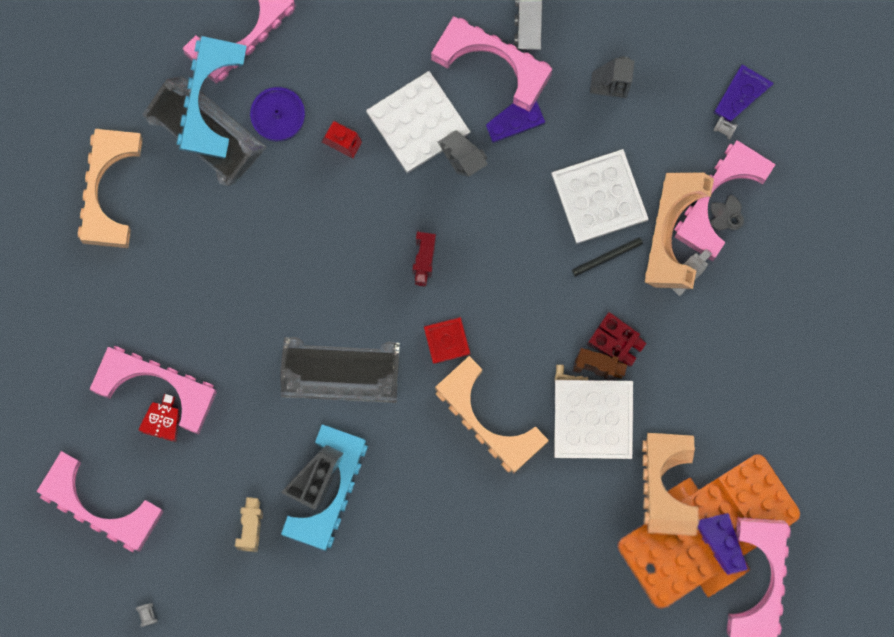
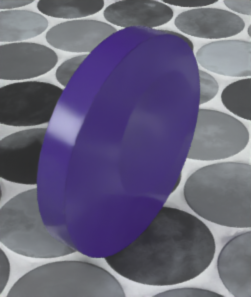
[250,87,305,142]

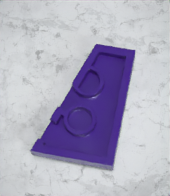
[713,64,774,122]
[486,101,545,144]
[697,513,747,575]

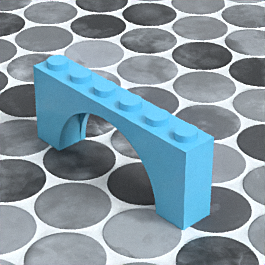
[176,36,247,159]
[281,424,368,551]

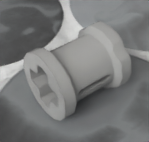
[713,116,738,140]
[136,603,158,627]

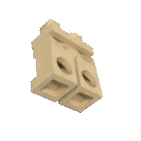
[235,498,263,552]

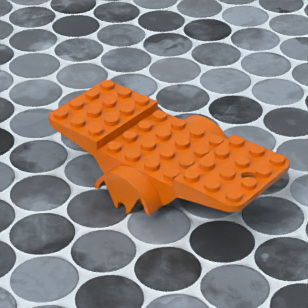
[618,454,800,608]

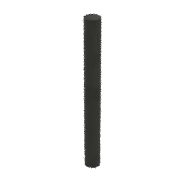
[572,237,643,277]

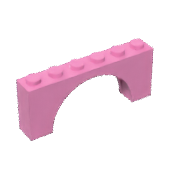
[183,0,295,84]
[431,16,552,112]
[674,141,776,261]
[90,346,217,435]
[37,451,164,552]
[727,517,790,637]

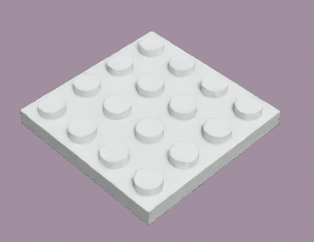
[366,71,470,173]
[551,149,648,244]
[554,380,633,459]

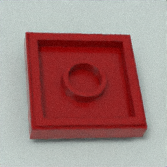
[424,317,470,364]

